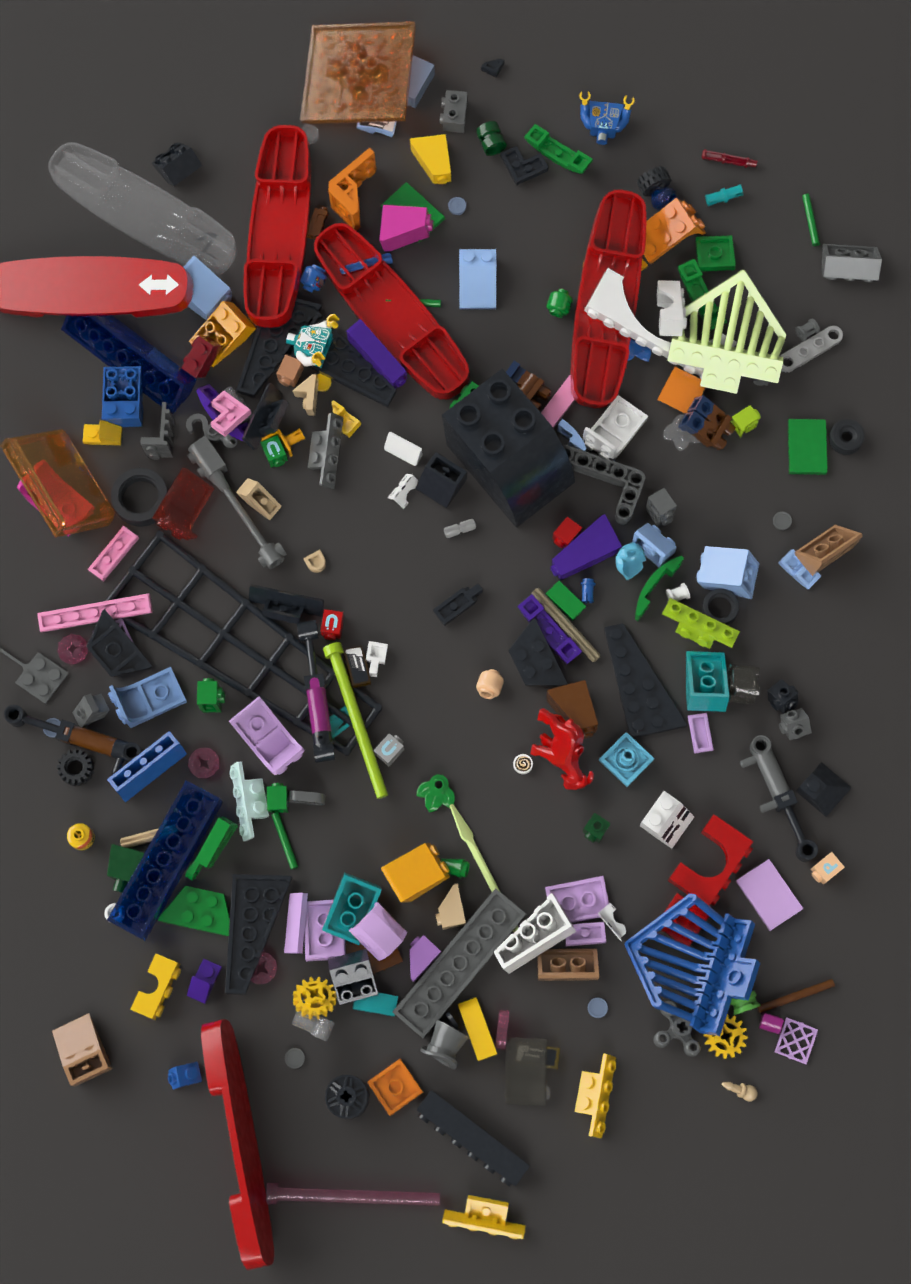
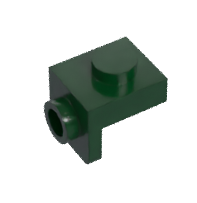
[583,813,610,843]

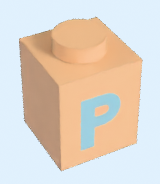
[811,852,845,885]

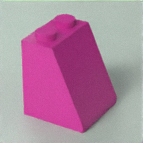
[380,205,433,252]

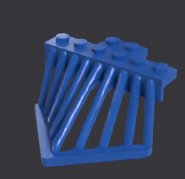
[625,893,760,1036]

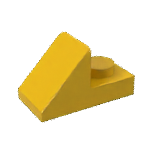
[83,420,122,445]

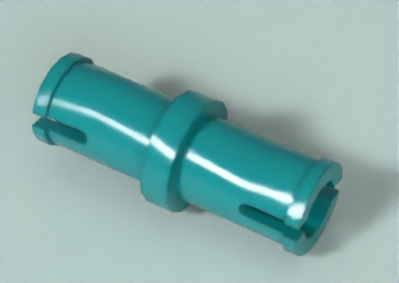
[705,184,743,206]

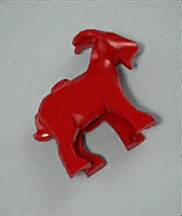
[530,708,594,790]

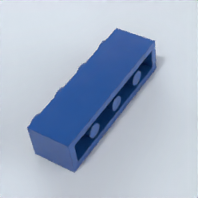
[107,731,187,802]

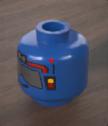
[300,264,327,293]

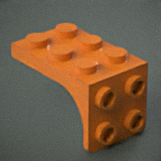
[643,198,706,264]

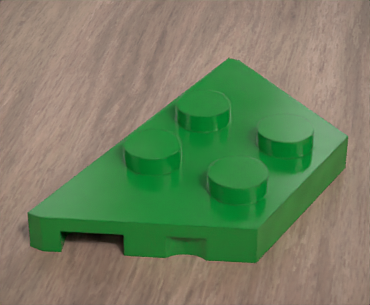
[158,886,230,937]

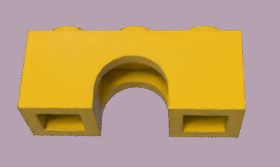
[130,954,181,1020]

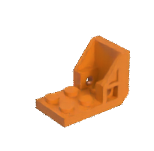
[328,148,376,231]

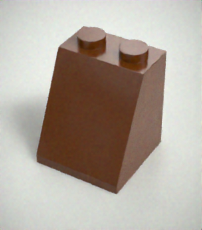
[546,680,598,738]

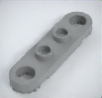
[780,326,843,373]

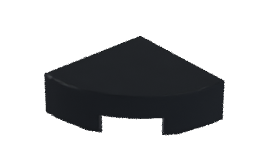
[481,59,505,78]

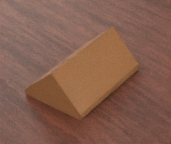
[794,525,863,576]
[537,949,599,981]

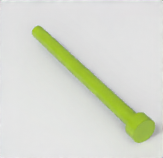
[323,642,388,799]

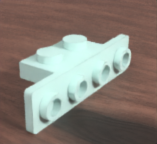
[230,761,269,841]

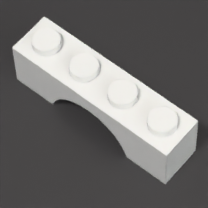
[656,280,687,336]

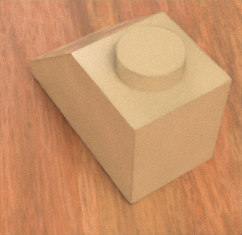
[236,478,281,520]
[436,884,466,930]

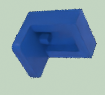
[168,1062,202,1090]

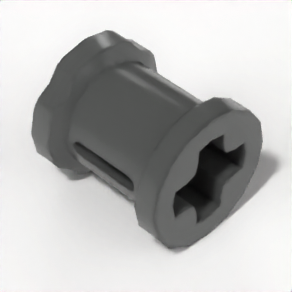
[795,318,820,342]

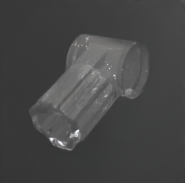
[292,1011,335,1042]

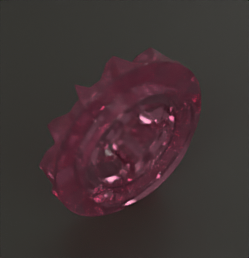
[57,634,88,664]
[188,748,220,779]
[252,952,277,985]

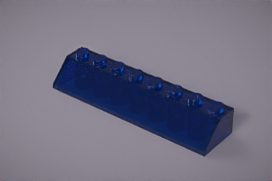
[61,315,197,414]
[107,781,223,941]

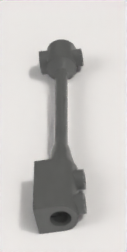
[187,435,287,569]

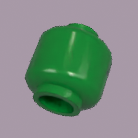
[547,289,573,318]

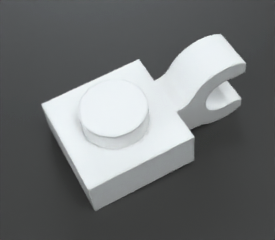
[366,641,388,677]

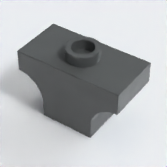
[72,694,109,728]

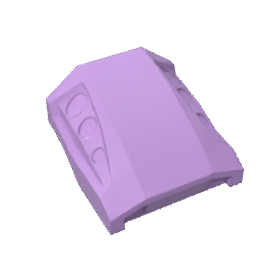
[349,902,407,961]

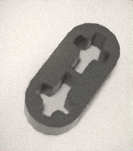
[288,791,326,805]

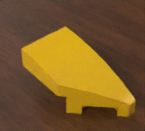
[331,400,361,438]

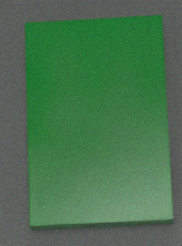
[381,182,445,243]
[788,419,827,475]

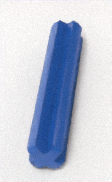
[340,253,393,274]

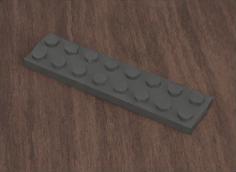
[393,888,526,1039]

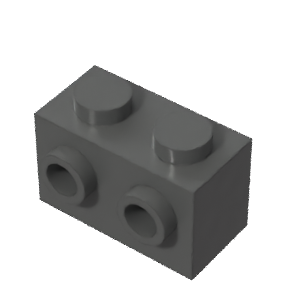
[440,90,468,133]

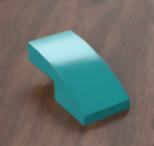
[352,993,398,1016]

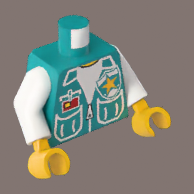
[286,314,339,368]

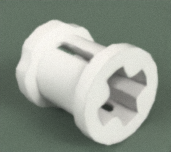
[666,583,690,601]

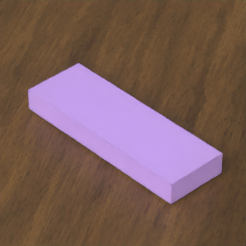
[284,893,308,954]

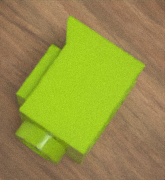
[731,405,761,438]

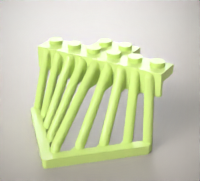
[667,270,786,394]

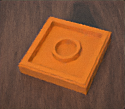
[367,1059,423,1116]

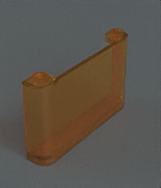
[0,429,115,538]

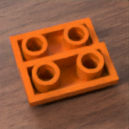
[657,367,706,414]

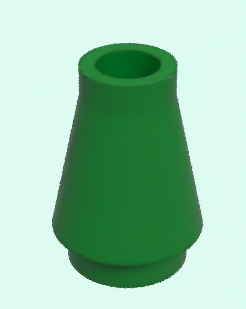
[441,858,470,878]

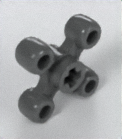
[653,1000,701,1057]

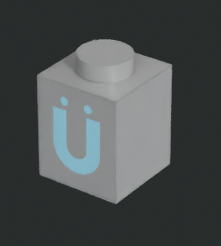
[374,734,404,767]

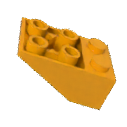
[189,301,256,367]

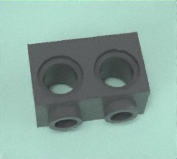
[645,488,677,527]

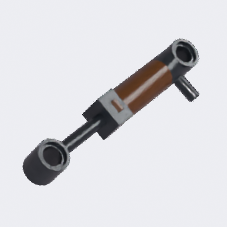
[4,704,143,774]

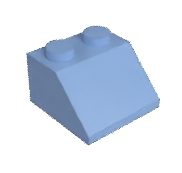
[632,523,677,568]

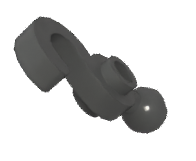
[186,414,238,448]

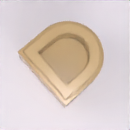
[303,550,326,573]

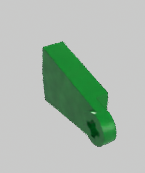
[185,816,239,881]

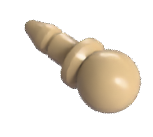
[722,1082,758,1102]

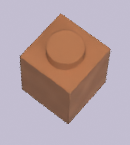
[276,354,304,387]

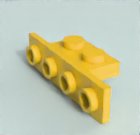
[575,1054,616,1138]
[442,1195,526,1239]

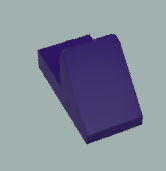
[187,959,222,1004]

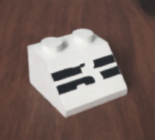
[640,791,694,849]

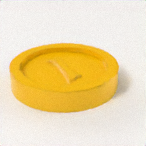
[317,374,331,392]

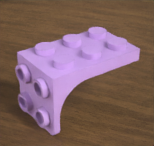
[229,697,305,775]

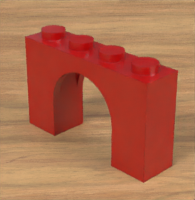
[668,814,753,906]

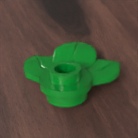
[416,774,455,812]

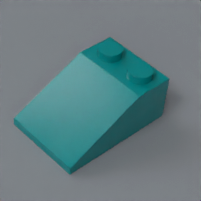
[686,651,729,712]
[322,872,382,945]

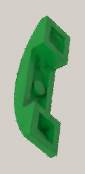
[524,124,593,174]
[678,259,727,331]
[635,556,684,621]

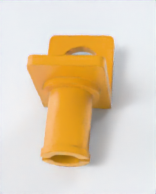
[261,428,305,457]

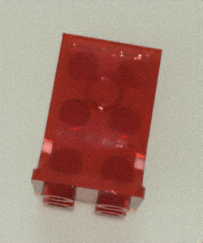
[152,468,215,541]

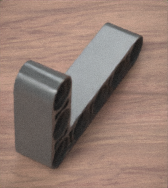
[563,445,645,525]

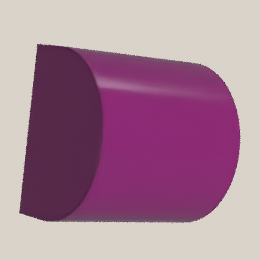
[759,1012,784,1034]

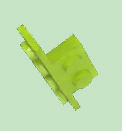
[662,598,740,649]

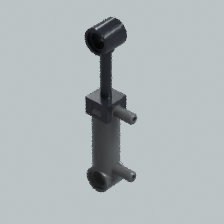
[740,735,818,862]

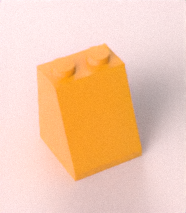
[381,843,450,902]

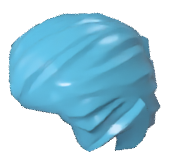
[616,543,646,580]

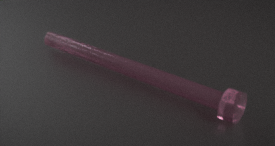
[266,1183,440,1206]

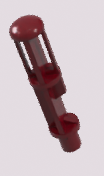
[702,149,757,168]

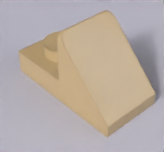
[293,374,319,416]

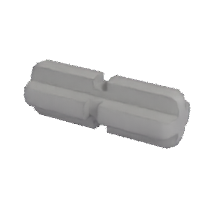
[444,519,476,538]

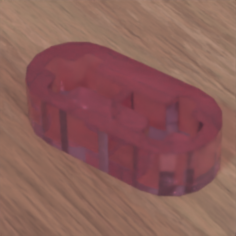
[495,1010,509,1049]

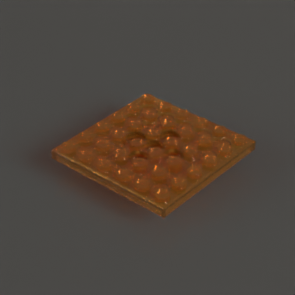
[300,21,416,124]

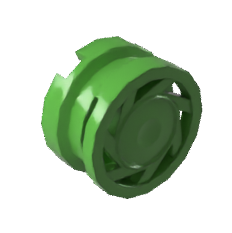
[730,991,761,1015]

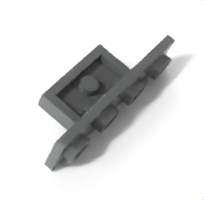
[308,413,343,489]

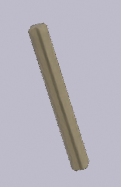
[532,588,600,662]

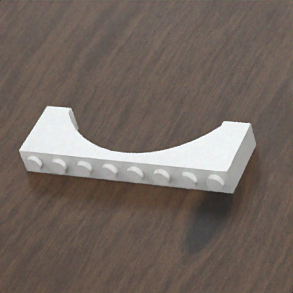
[584,268,737,379]

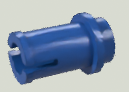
[581,578,596,603]

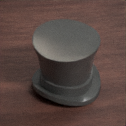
[420,1020,469,1069]

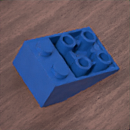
[102,366,143,427]

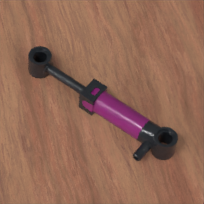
[297,620,335,763]

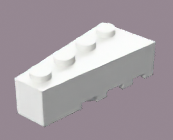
[494,893,576,974]

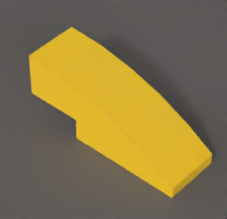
[458,997,497,1062]

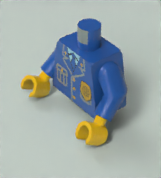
[579,91,635,145]

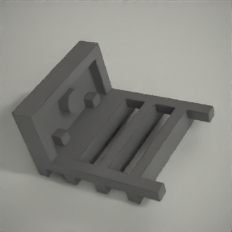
[141,402,175,460]

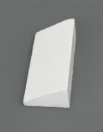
[384,432,422,466]

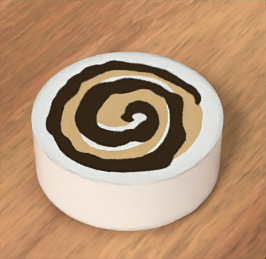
[513,754,533,774]

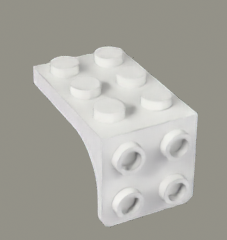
[583,395,648,461]

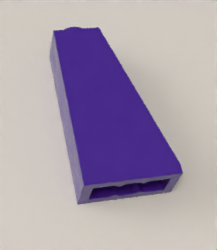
[347,319,407,389]
[550,514,622,581]

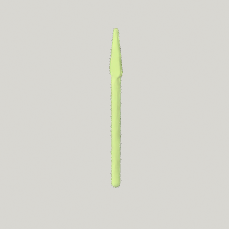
[450,804,519,933]

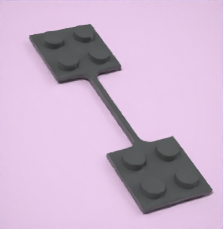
[0,648,69,704]

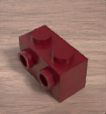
[182,336,222,378]

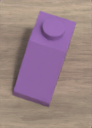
[410,935,441,983]

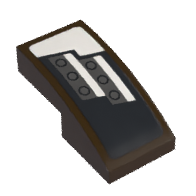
[343,646,371,688]

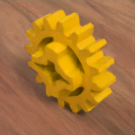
[293,977,336,1020]
[703,1014,748,1059]

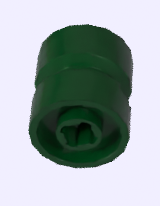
[476,121,507,156]

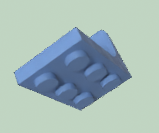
[108,667,187,728]

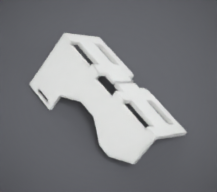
[388,474,418,509]
[598,903,626,941]

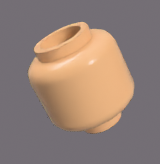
[476,669,504,699]

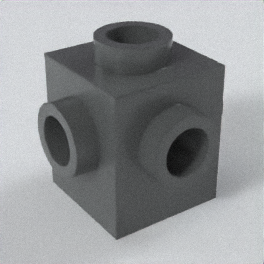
[779,708,812,740]

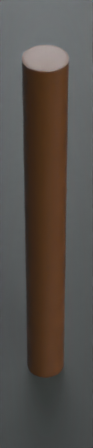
[757,979,835,1013]

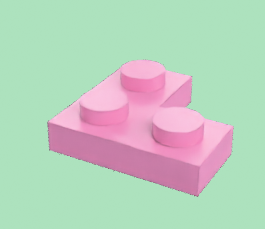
[211,391,251,437]

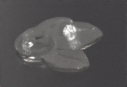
[663,414,700,451]

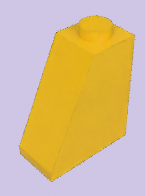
[410,134,451,184]

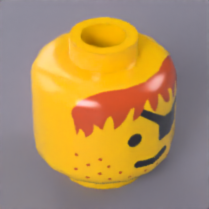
[67,823,95,850]

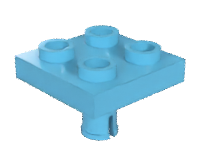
[599,732,654,787]

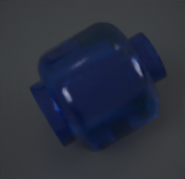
[651,187,678,211]

